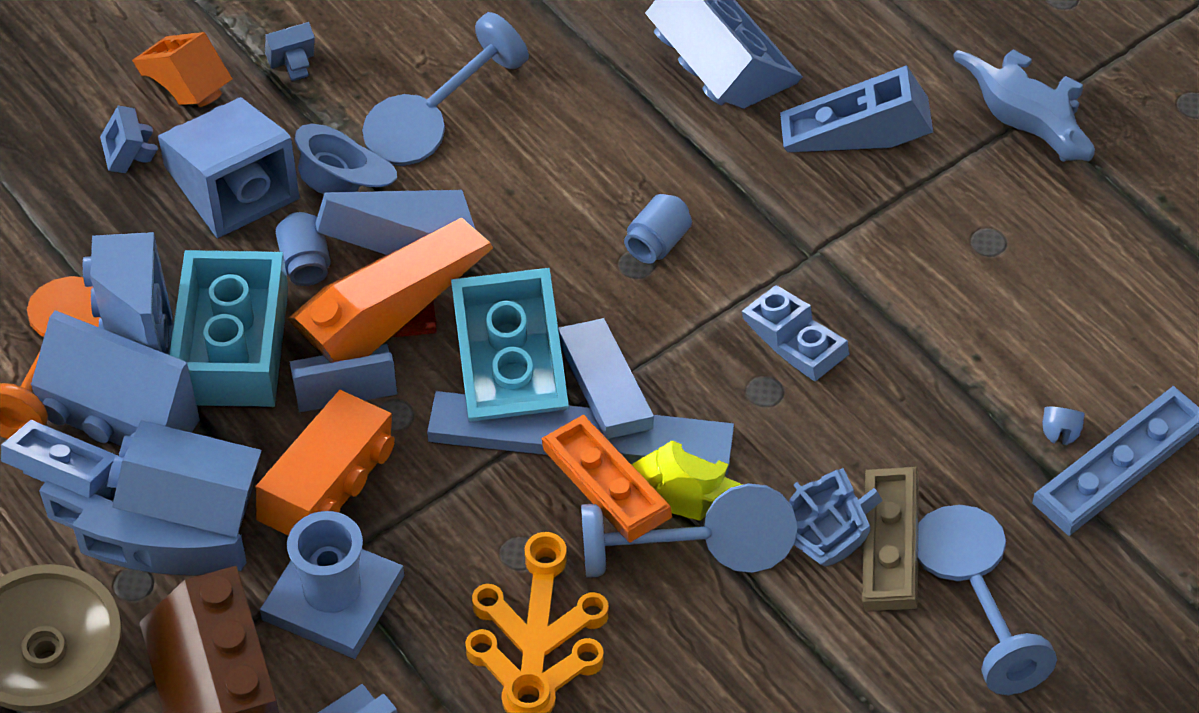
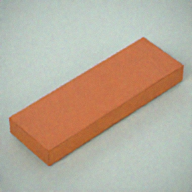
[541,414,672,543]

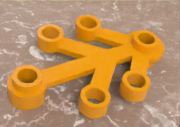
[465,532,609,713]

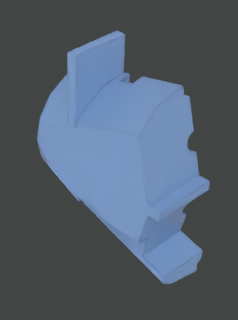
[789,468,883,566]

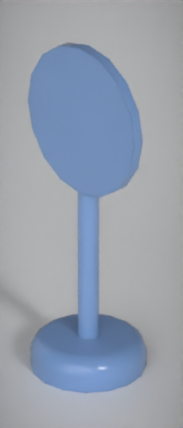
[362,12,529,166]
[581,483,798,578]
[918,505,1057,695]

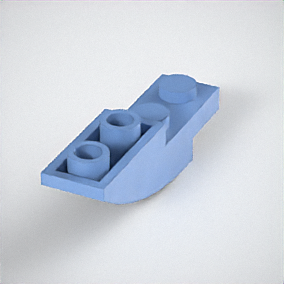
[39,481,247,575]

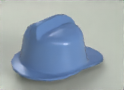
[294,124,397,194]

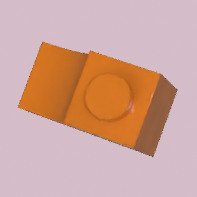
[132,32,233,107]

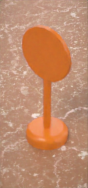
[0,276,101,439]

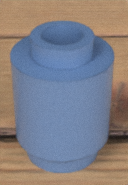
[624,194,692,264]
[276,212,331,286]

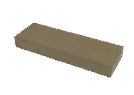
[862,467,919,611]

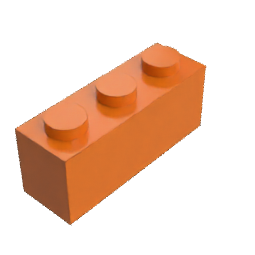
[256,390,395,536]

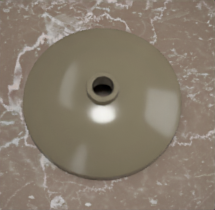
[0,564,122,711]

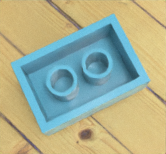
[169,250,288,407]

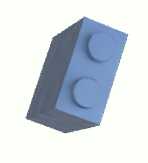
[107,420,262,538]

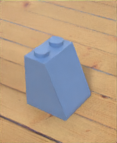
[158,97,300,239]

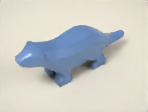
[953,49,1095,162]

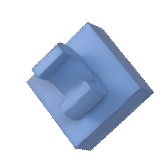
[265,22,315,81]
[100,105,158,173]

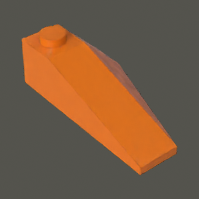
[287,218,493,363]

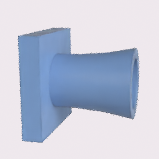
[260,511,404,659]

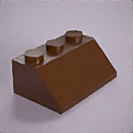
[140,565,279,713]

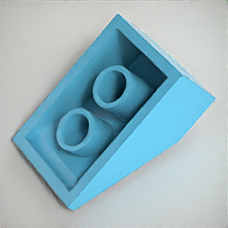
[451,268,569,422]

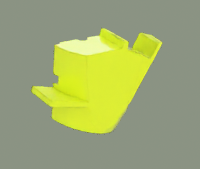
[631,440,743,521]

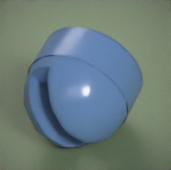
[1042,407,1085,445]

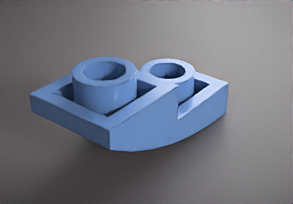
[742,285,849,381]

